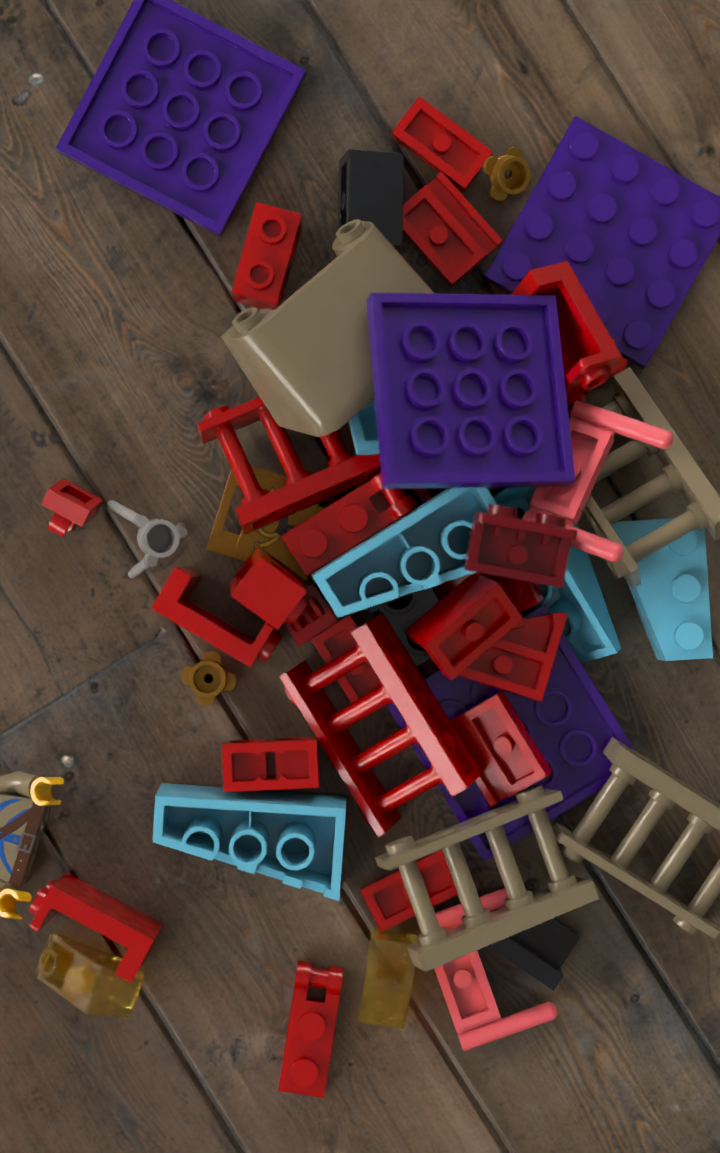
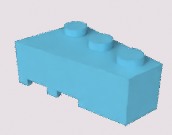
[611,518,713,661]

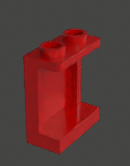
[511,261,622,413]
[151,567,283,667]
[28,872,164,983]

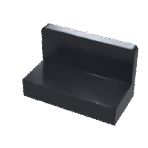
[338,149,403,248]
[488,886,579,991]

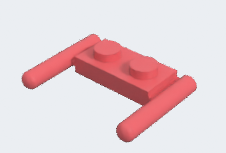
[522,400,673,562]
[421,888,558,1052]

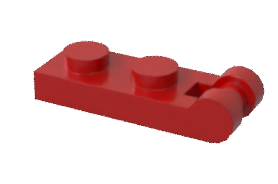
[281,473,418,577]
[278,961,344,1098]

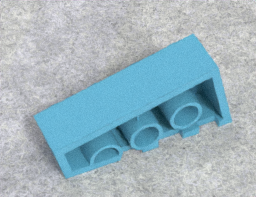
[311,487,497,617]
[152,783,346,901]

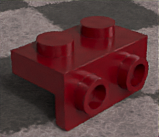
[464,504,577,588]

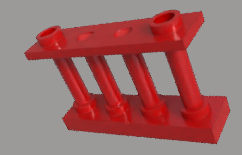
[197,397,381,535]
[279,613,482,837]

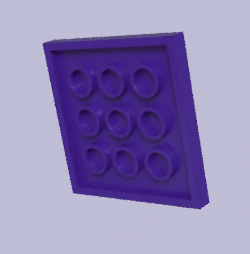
[56,0,307,237]
[484,116,720,369]
[366,292,576,489]
[386,604,635,862]

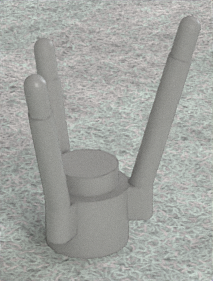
[107,500,187,578]

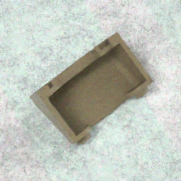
[221,219,435,437]

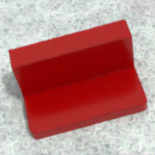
[405,572,524,680]

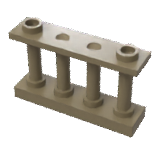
[583,367,720,588]
[552,737,720,939]
[375,784,599,972]

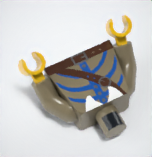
[0,771,64,920]

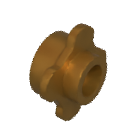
[483,147,531,201]
[181,651,236,706]

